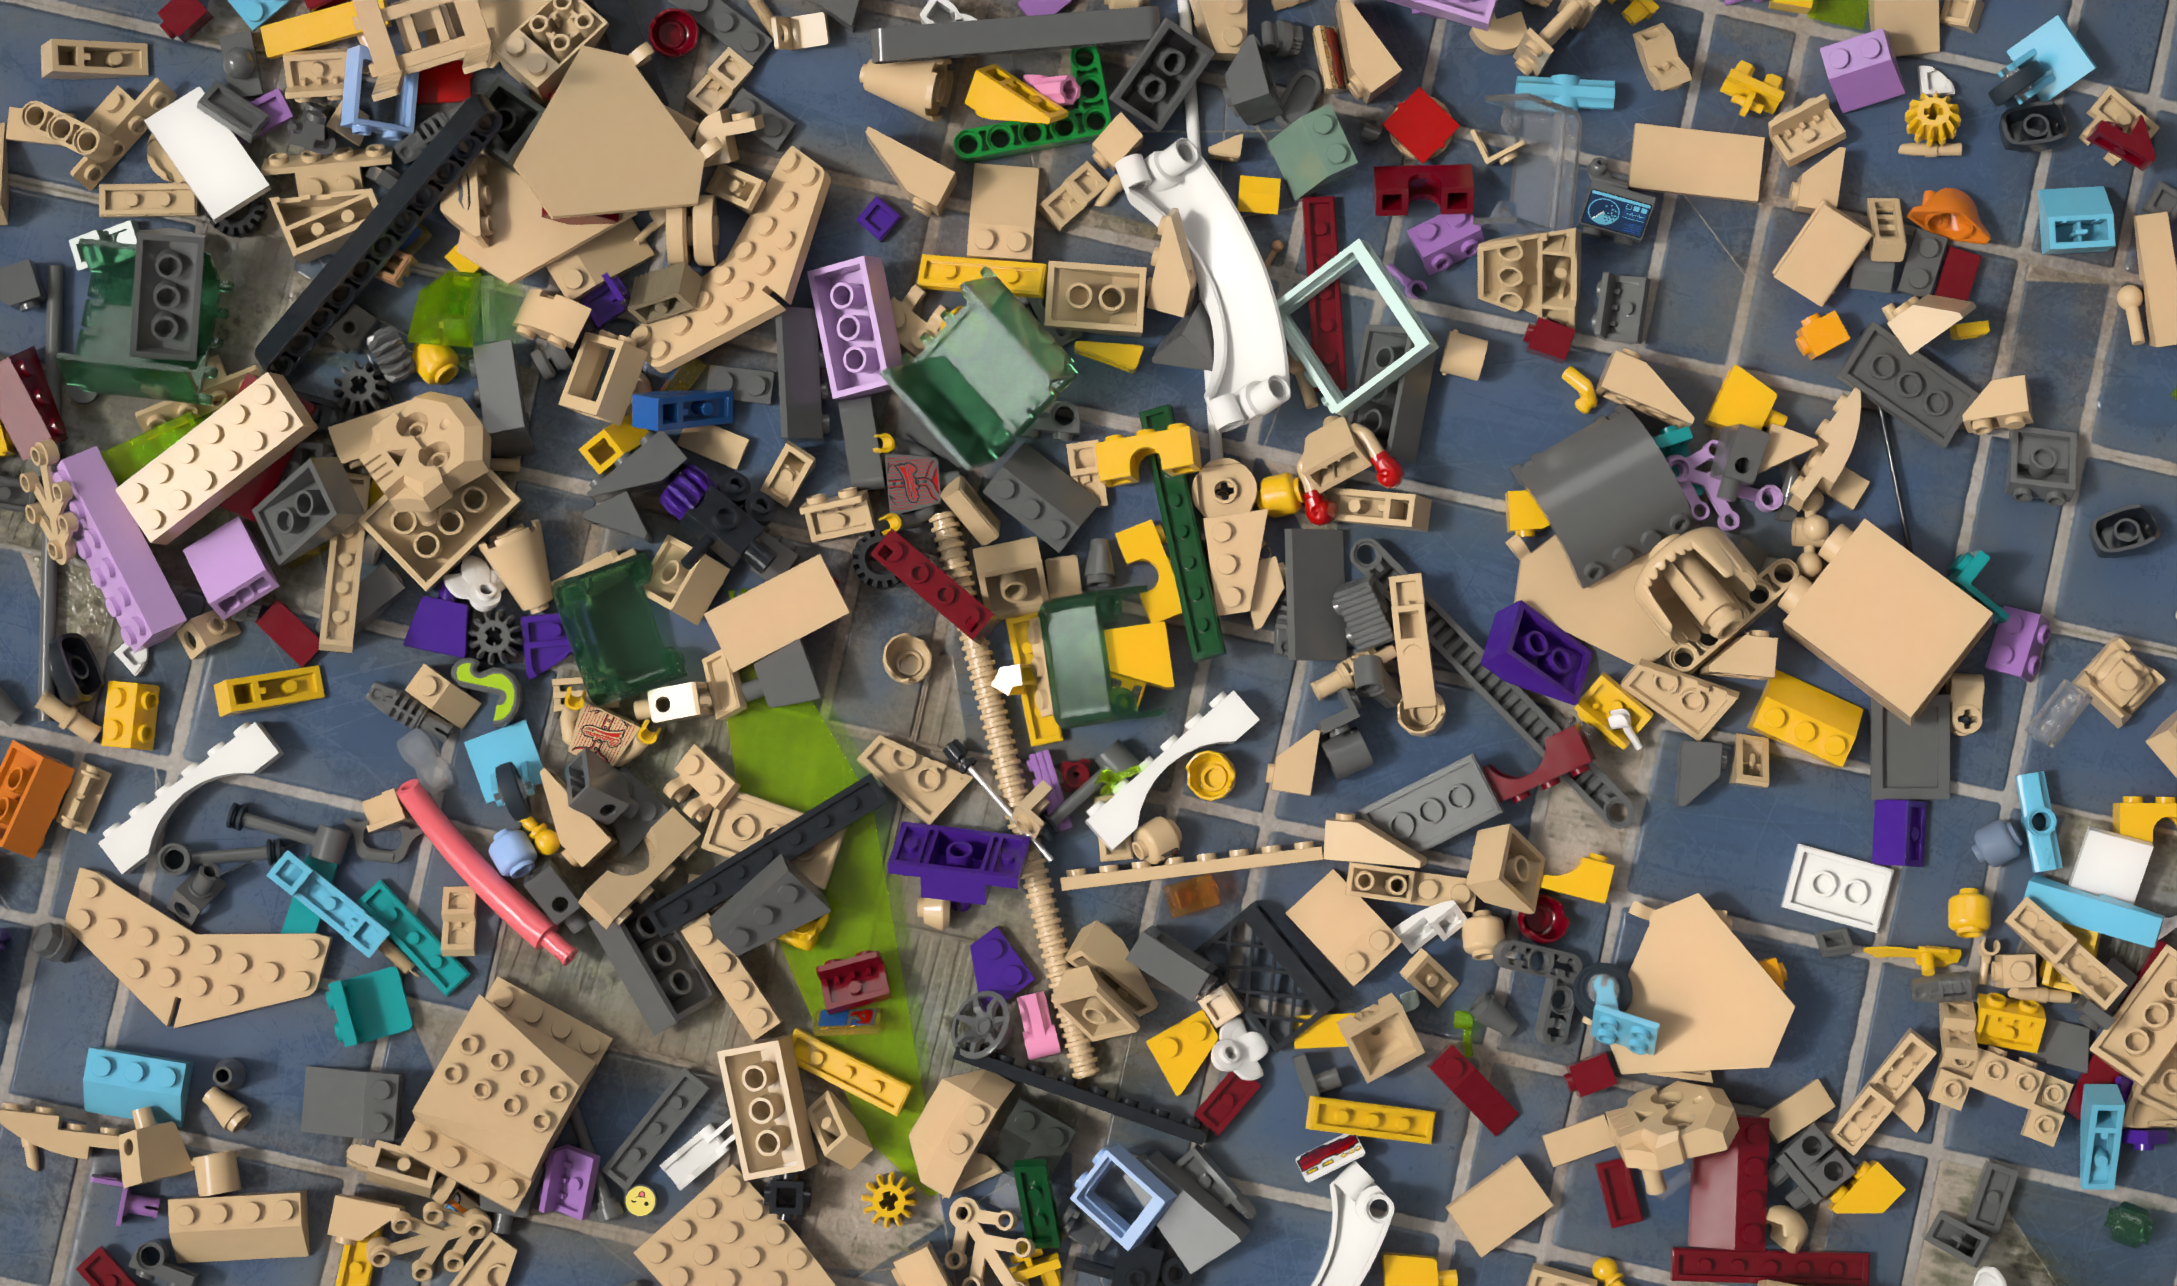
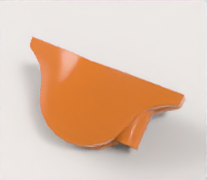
[1907,188,1990,245]

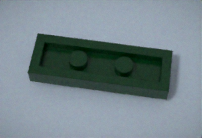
[1013,1159,1062,1249]

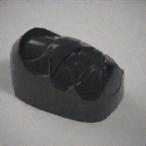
[1998,101,2070,152]
[2089,504,2161,558]
[47,633,105,706]

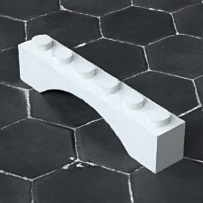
[1085,690,1260,851]
[98,721,284,874]

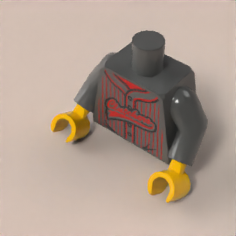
[873,433,959,535]

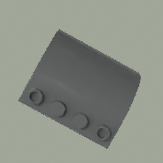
[1509,404,1696,589]

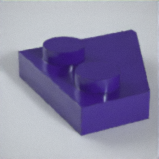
[521,610,590,680]
[970,926,1035,1012]

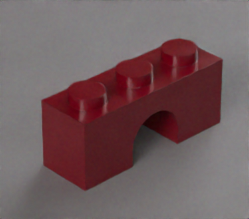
[1373,164,1474,216]

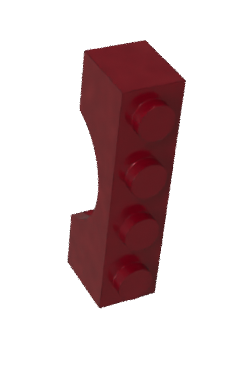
[1483,723,1596,804]

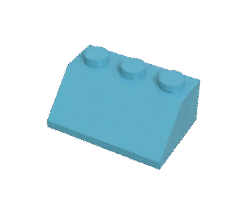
[83,1046,194,1127]

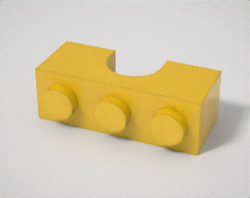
[1095,423,1202,487]
[1115,519,1183,623]
[2113,796,2177,843]

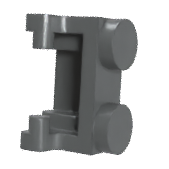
[287,102,336,155]
[1059,1201,1112,1257]

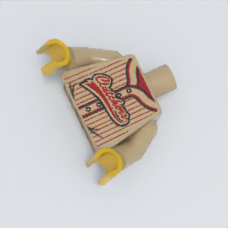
[560,686,661,767]

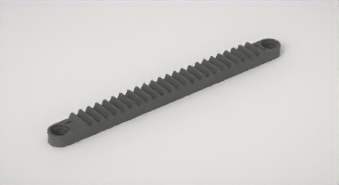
[1349,538,1635,829]

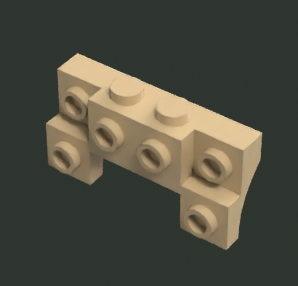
[1928,1045,2074,1147]

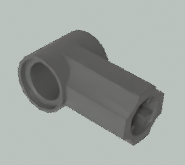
[1353,655,1402,709]

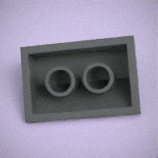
[1109,18,1216,133]
[983,442,1101,553]

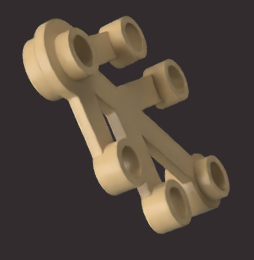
[20,439,78,565]
[945,1197,1035,1286]
[366,1201,492,1282]

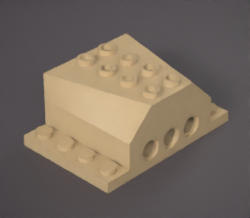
[399,976,613,1214]

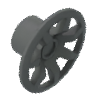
[951,990,1012,1059]

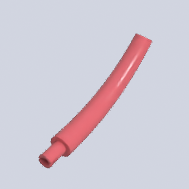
[396,779,578,966]

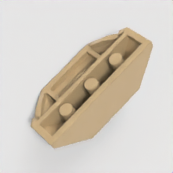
[909,1069,1016,1199]

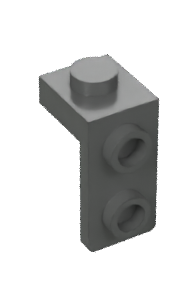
[2072,958,2137,1031]

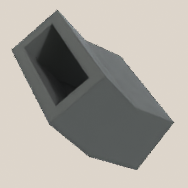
[1847,250,1895,294]

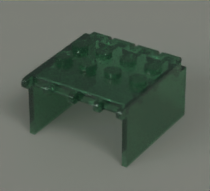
[55,238,235,405]
[880,266,1078,471]

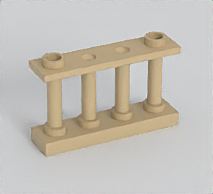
[1513,0,1602,77]

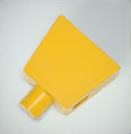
[1704,364,1788,430]
[1381,1252,1458,1286]

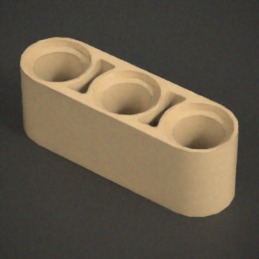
[20,101,115,163]

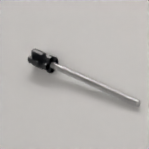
[943,739,1054,863]

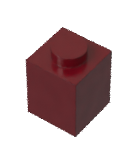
[157,0,214,43]
[1523,317,1576,364]
[1563,1051,1618,1098]

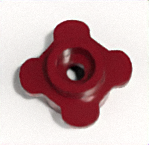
[1059,758,1091,793]

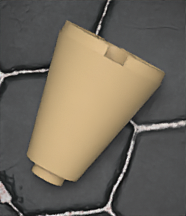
[859,59,953,122]
[478,519,553,614]

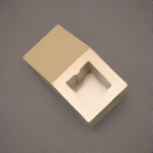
[1962,375,2033,435]

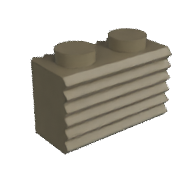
[628,261,703,324]

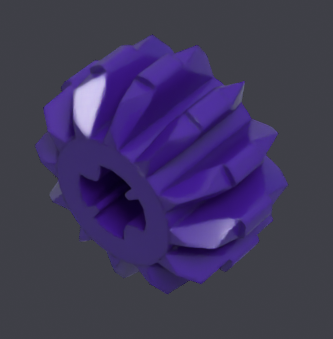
[660,464,714,520]

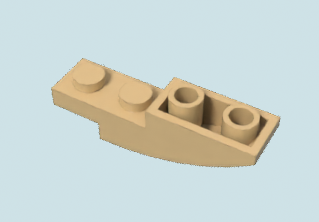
[1788,387,1861,512]
[1389,573,1437,710]
[1345,862,1476,913]
[0,1102,120,1160]

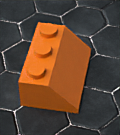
[0,740,75,859]

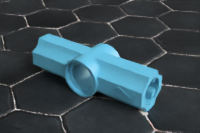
[1515,74,1615,112]
[2015,771,2063,873]

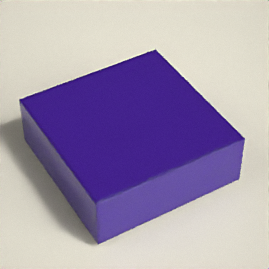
[856,196,902,242]

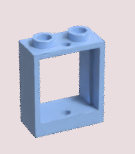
[340,45,419,141]
[1070,1144,1177,1251]

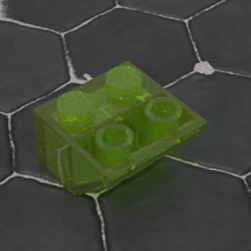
[407,271,484,348]

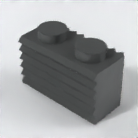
[1332,573,1395,652]

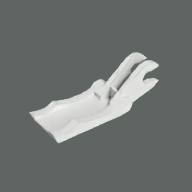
[659,1118,735,1191]

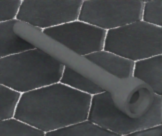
[569,1103,625,1223]

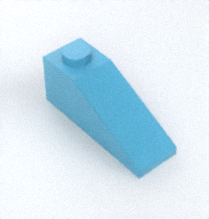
[2080,1084,2125,1190]

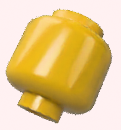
[411,337,459,385]
[1256,472,1305,518]
[1948,888,1991,938]

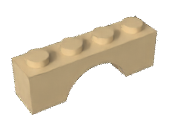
[578,807,701,930]
[681,912,783,1041]

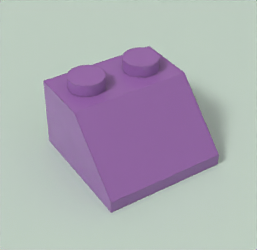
[1820,28,1906,114]

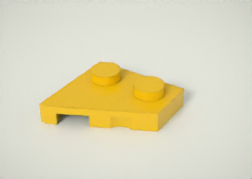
[1146,1009,1219,1096]

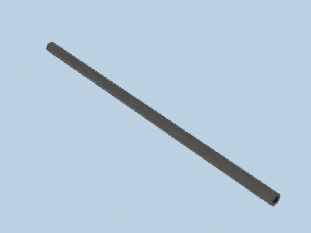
[38,265,64,721]

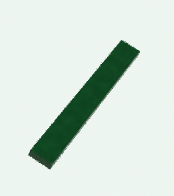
[1139,404,1227,662]

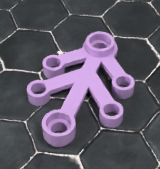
[1666,440,1783,532]

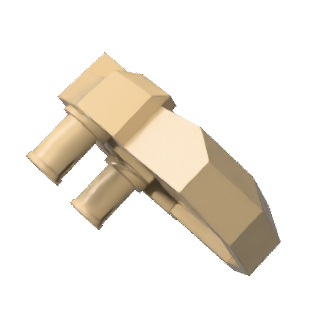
[358,391,492,526]
[1605,1081,1739,1195]

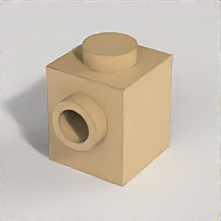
[1991,953,2037,988]

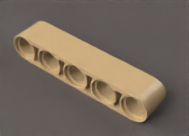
[1669,558,1799,675]

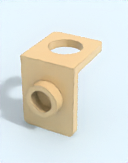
[771,12,830,51]
[1470,129,1529,166]
[1045,555,1085,615]
[177,610,241,660]

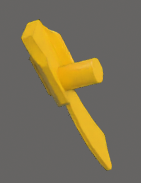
[1863,945,1962,976]

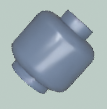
[1971,819,2023,868]

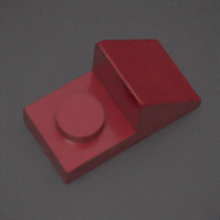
[2086,115,2156,171]

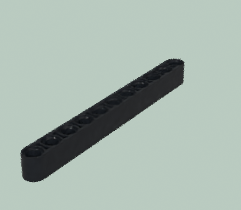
[254,94,503,378]

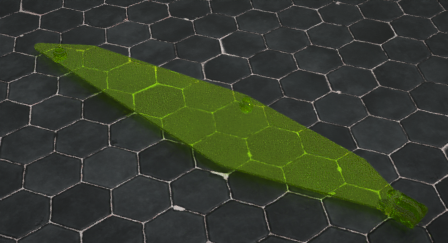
[726,585,938,1196]

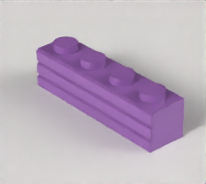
[1026,749,1073,831]

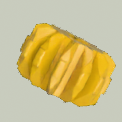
[1905,90,1961,148]
[861,1172,918,1228]

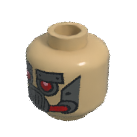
[1132,816,1182,865]

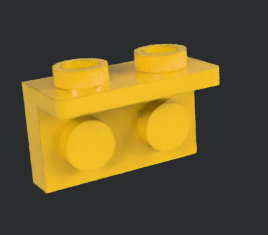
[1975,993,2046,1054]

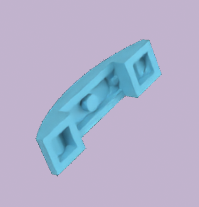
[266,850,391,958]

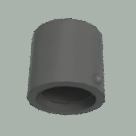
[1320,727,1374,782]

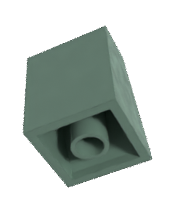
[1267,104,1358,202]

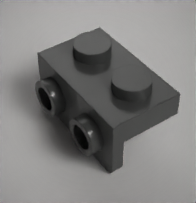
[1592,272,1650,344]
[1315,687,1362,738]

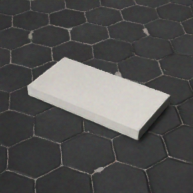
[144,86,271,224]

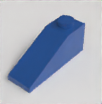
[632,390,733,431]

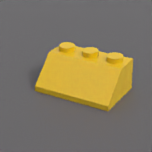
[1747,669,1864,768]

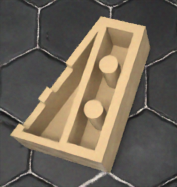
[1187,0,1247,61]
[269,188,380,265]

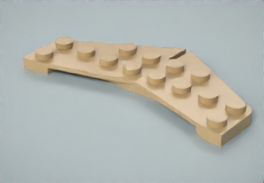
[628,146,831,373]
[66,867,333,1028]

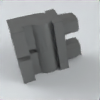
[1768,1122,1856,1211]

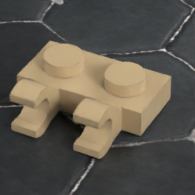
[2078,86,2160,166]
[891,284,950,363]
[663,744,741,823]

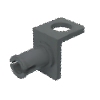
[166,862,227,928]

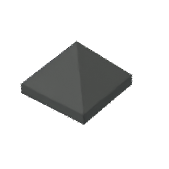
[1815,928,1855,959]

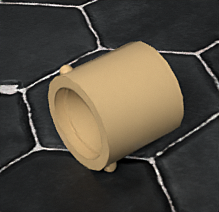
[1439,329,1488,381]
[191,1150,242,1197]

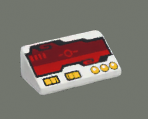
[1296,1134,1365,1183]

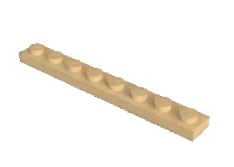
[1060,841,1323,891]

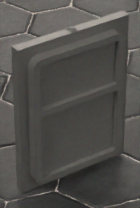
[1870,694,1950,801]

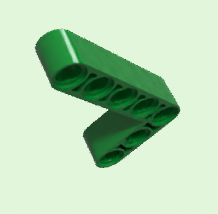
[954,47,1111,163]

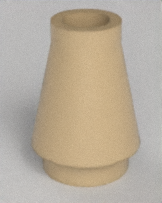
[202,1086,252,1134]

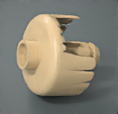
[1634,526,1758,644]

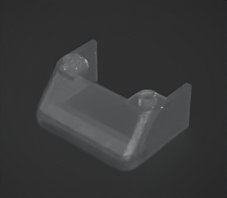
[1473,93,1582,235]

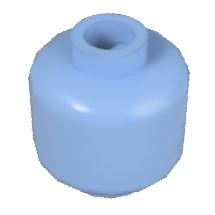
[488,828,537,879]

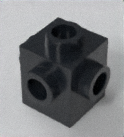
[764,1173,812,1220]

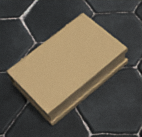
[1772,199,1874,307]
[1445,1155,1554,1258]

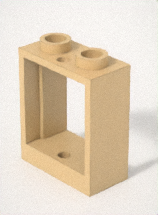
[558,330,648,426]

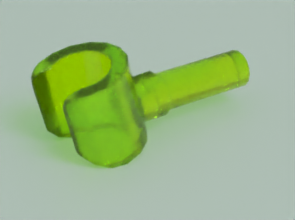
[1094,764,1141,796]
[1453,1010,1473,1057]

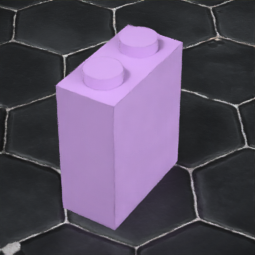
[183,516,279,621]

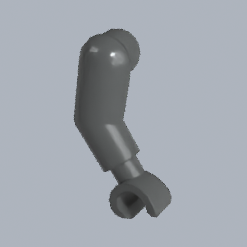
[1774,458,1800,522]

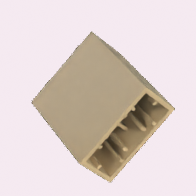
[1777,518,1993,727]

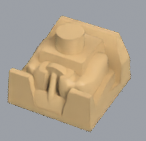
[2070,637,2166,728]
[1337,992,1425,1084]

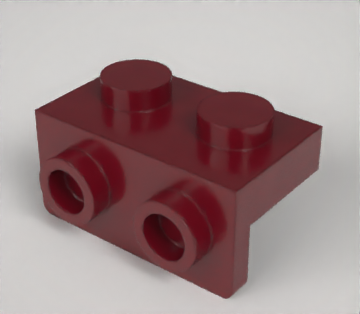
[816,950,892,1015]

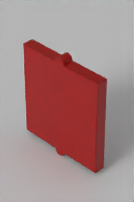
[416,60,474,105]
[1382,87,1460,165]

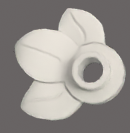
[443,555,507,612]
[1211,1017,1270,1081]

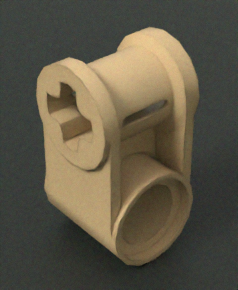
[1946,673,1985,737]

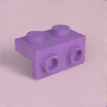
[1407,214,1485,276]
[1985,605,2051,683]
[539,1144,601,1221]

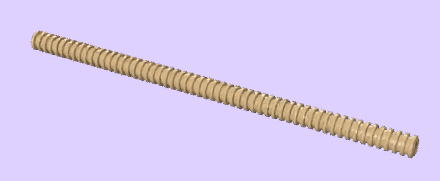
[929,511,1100,1079]

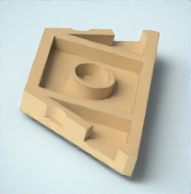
[2122,1044,2177,1129]

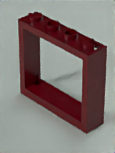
[870,528,1001,645]

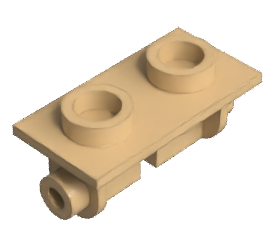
[56,761,112,834]

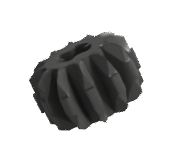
[367,325,416,383]
[332,361,389,416]
[468,610,523,665]

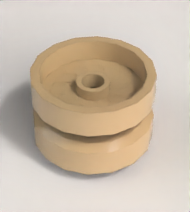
[666,195,719,266]

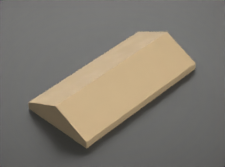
[2089,944,2177,1088]

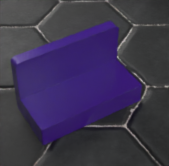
[1872,799,1927,867]

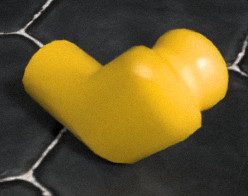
[1562,366,1598,414]

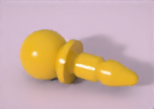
[519,816,560,855]
[1592,1257,1626,1286]

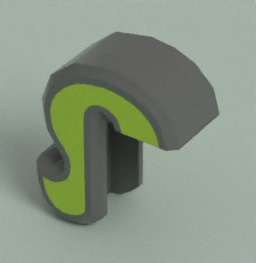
[451,658,524,728]

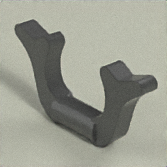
[344,818,424,864]

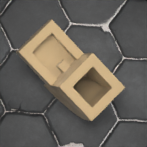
[1469,12,1527,56]
[1633,22,1692,91]
[695,108,765,167]

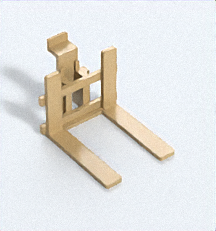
[352,0,498,102]

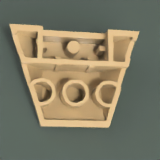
[1477,228,1581,329]

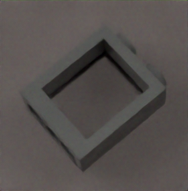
[1125,925,1219,1002]

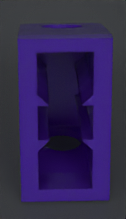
[403,580,472,658]

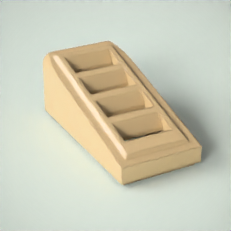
[1867,198,1907,262]

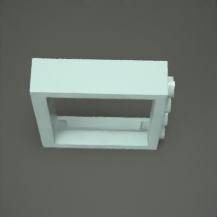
[1277,239,1439,417]

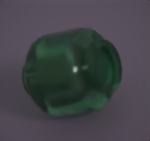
[2104,1201,2156,1249]

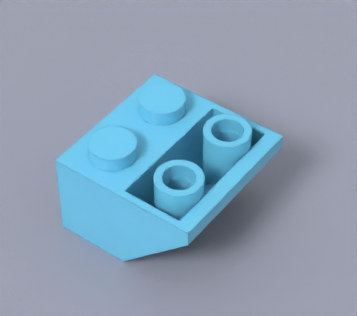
[2038,186,2116,255]

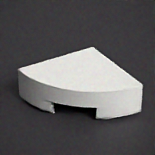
[1917,65,1955,98]
[114,643,149,677]

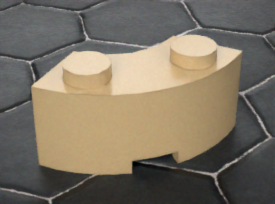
[512,289,592,350]

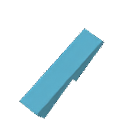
[2023,874,2165,948]

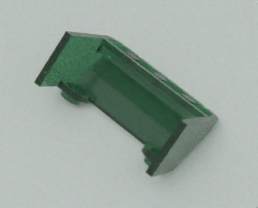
[1039,585,1166,729]

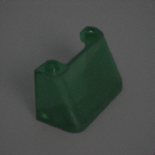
[553,551,688,706]

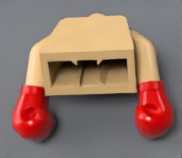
[1297,416,1405,526]

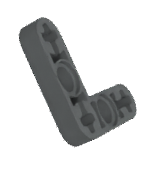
[1493,939,1583,1047]

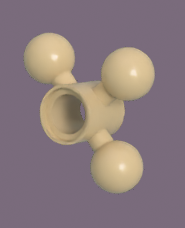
[1791,488,1829,578]

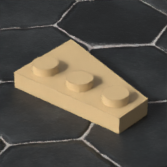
[1203,509,1268,616]
[1620,658,1740,742]
[856,735,974,825]
[449,1231,518,1286]

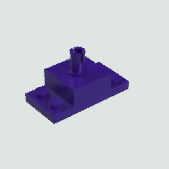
[888,821,1031,912]

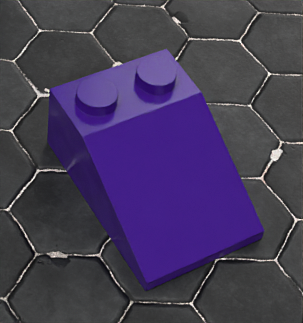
[1481,600,1593,705]

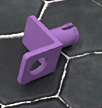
[90,1174,160,1227]

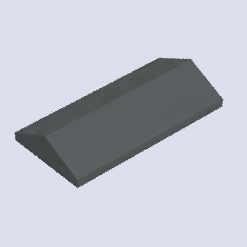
[129,227,205,361]

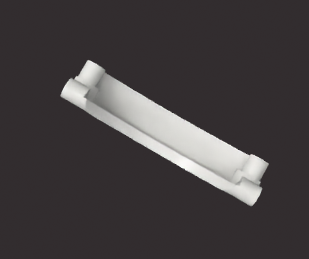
[1115,138,1291,433]
[1310,1160,1395,1286]

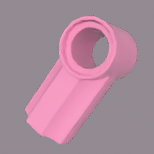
[1023,74,1081,106]
[1017,991,1061,1060]

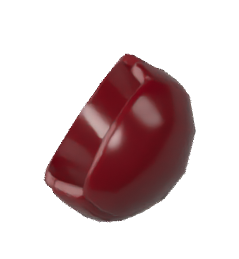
[649,8,699,58]
[1517,895,1570,944]

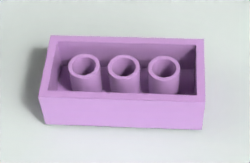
[807,256,908,400]

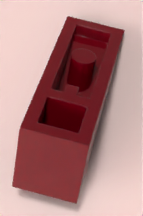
[1426,1043,1519,1137]

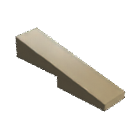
[2133,211,2177,347]
[2004,896,2128,1011]
[1828,1027,1937,1156]

